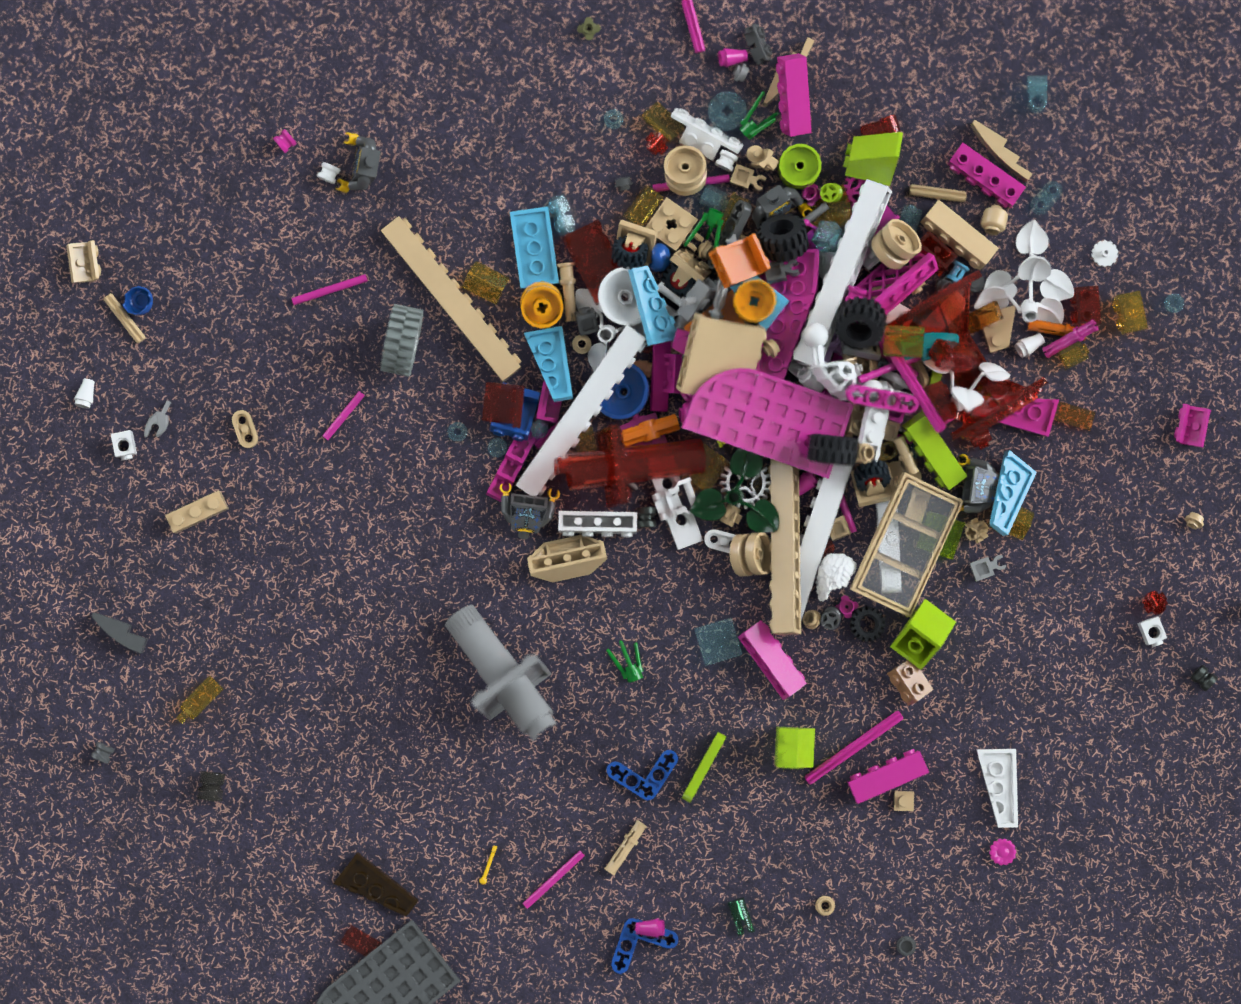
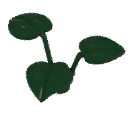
[690,448,779,533]

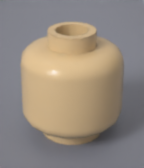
[981,205,1008,235]

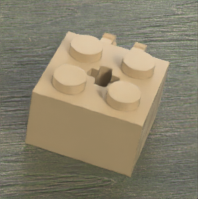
[646,197,704,253]

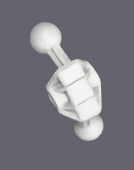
[803,323,883,402]

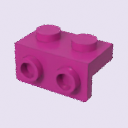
[1174,404,1211,448]

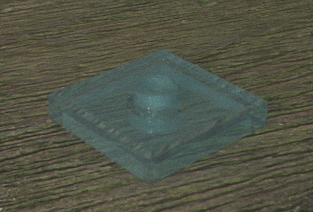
[694,618,742,666]

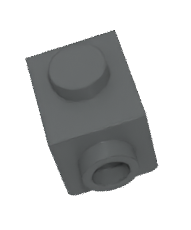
[574,307,599,336]

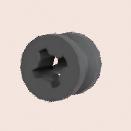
[821,606,842,630]
[91,742,115,764]

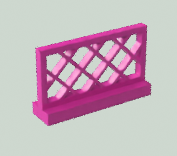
[856,252,939,315]

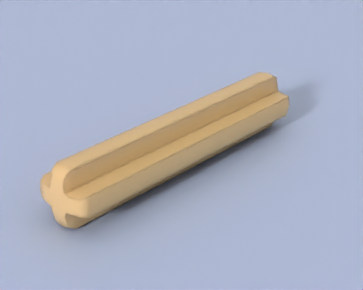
[909,184,967,202]
[104,293,145,343]

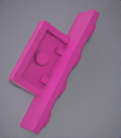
[650,341,682,412]

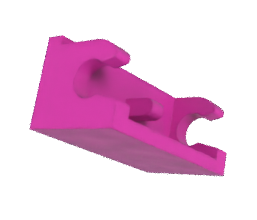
[536,380,562,424]

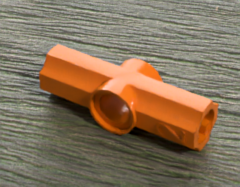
[619,414,680,447]

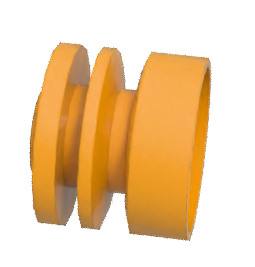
[733,280,776,323]

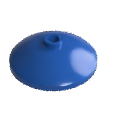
[600,364,649,420]

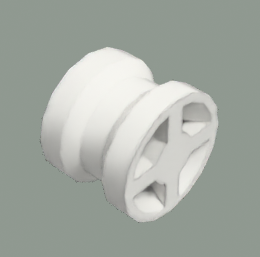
[715,150,739,172]
[317,162,340,184]

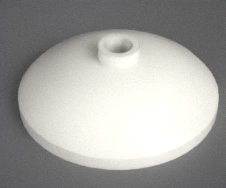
[598,267,642,326]

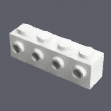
[558,511,637,538]

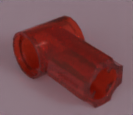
[860,114,901,136]

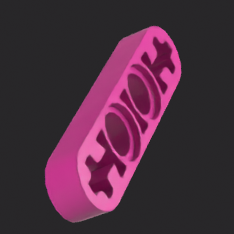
[845,384,919,413]

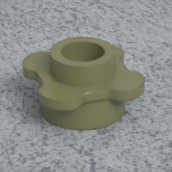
[577,17,600,40]

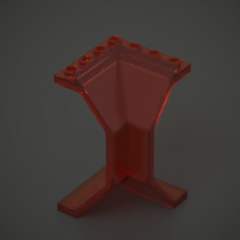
[885,270,1048,441]

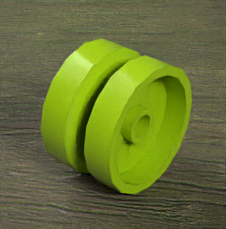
[778,144,822,190]

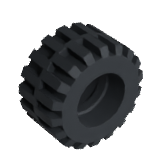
[757,214,809,262]
[835,296,887,350]
[807,433,859,466]

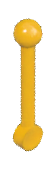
[479,845,497,885]

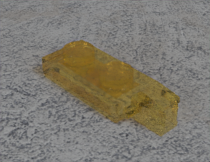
[176,676,224,724]

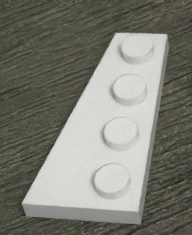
[976,749,1018,828]

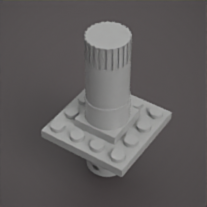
[445,605,557,741]

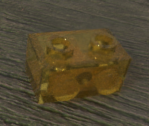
[1112,291,1148,335]

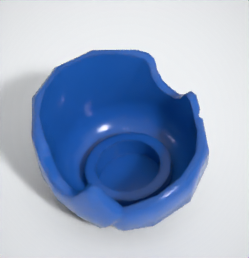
[649,243,671,272]
[123,286,153,316]

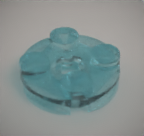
[708,91,747,131]

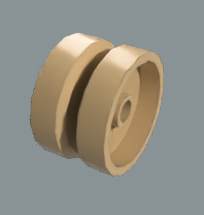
[664,145,707,196]
[871,219,921,270]
[729,532,771,576]

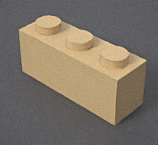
[165,491,229,534]

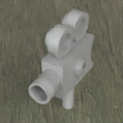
[674,278,718,330]

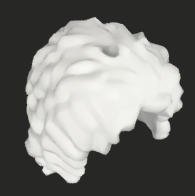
[815,553,857,601]

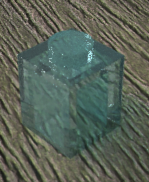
[698,184,729,211]
[811,221,844,253]

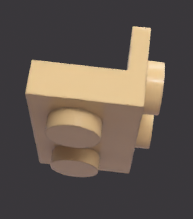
[66,240,101,283]

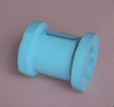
[945,260,970,286]

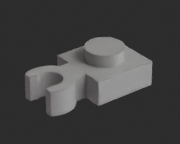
[969,555,1006,582]

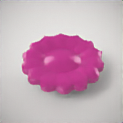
[989,839,1017,866]

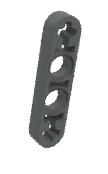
[708,200,752,270]

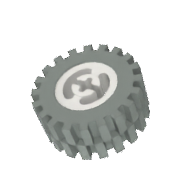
[380,304,424,377]

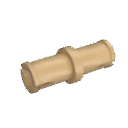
[893,435,919,475]

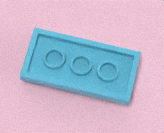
[510,207,559,289]

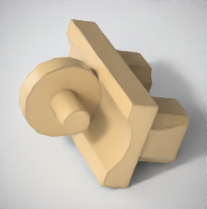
[746,145,779,171]

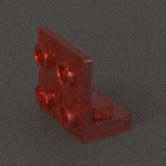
[482,382,525,428]

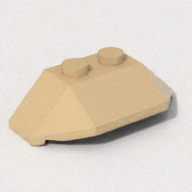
[527,535,607,583]

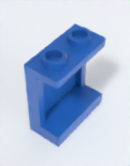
[490,383,540,442]

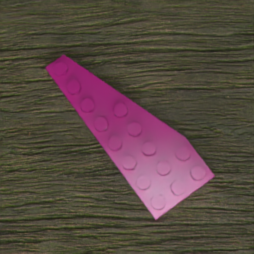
[756,249,820,380]

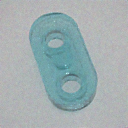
[1030,181,1063,216]

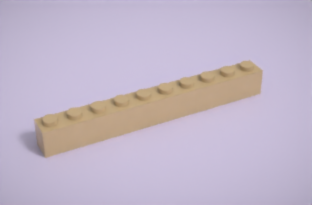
[381,216,522,383]
[768,459,801,635]

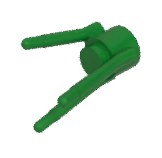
[740,91,779,140]
[684,208,724,250]
[606,640,644,683]

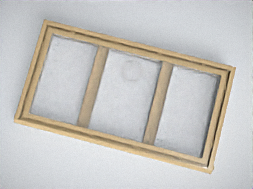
[850,472,964,618]

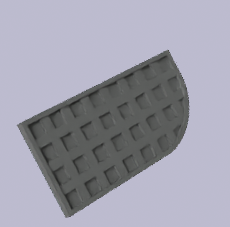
[317,919,461,1004]

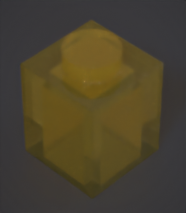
[1057,341,1089,370]

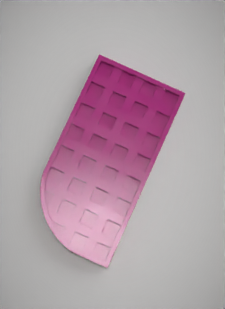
[681,368,854,479]

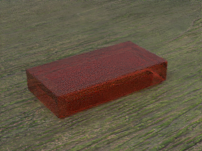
[341,925,382,956]

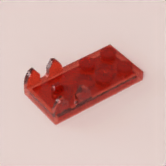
[562,219,621,305]

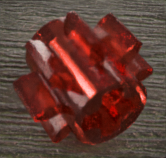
[645,132,668,156]
[968,425,992,450]
[1143,591,1168,615]

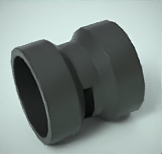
[637,507,656,527]
[1190,665,1218,692]

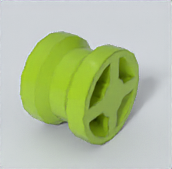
[820,183,843,202]

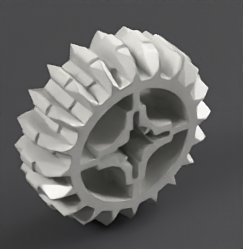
[720,467,771,509]

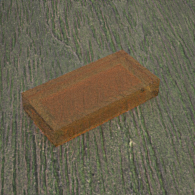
[964,301,1004,334]
[1053,401,1096,431]

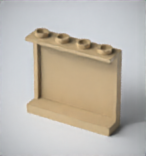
[676,313,767,395]

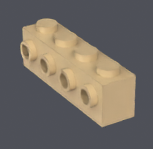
[920,200,999,271]

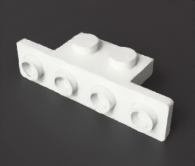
[670,108,743,161]
[858,385,894,462]

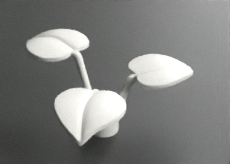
[983,220,1074,301]
[974,257,1064,324]
[575,289,646,371]
[919,356,1010,412]

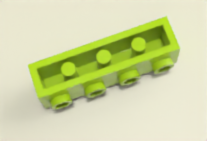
[902,412,968,490]

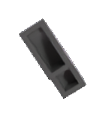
[92,612,148,654]

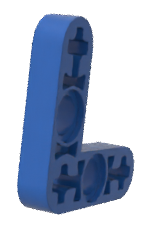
[607,750,678,800]
[611,918,678,973]

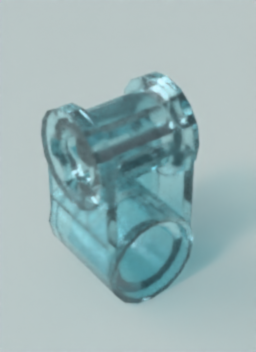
[1026,75,1048,114]

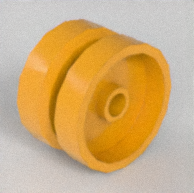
[520,281,564,329]

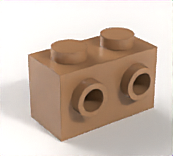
[887,660,934,706]

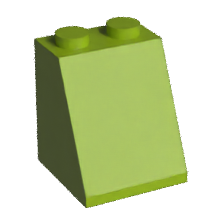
[843,132,903,186]
[890,599,956,670]
[774,726,815,768]

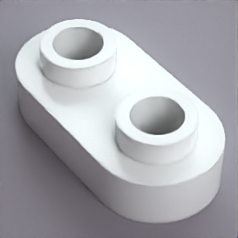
[704,529,735,554]

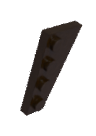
[333,852,419,916]

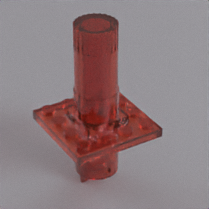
[554,424,706,509]

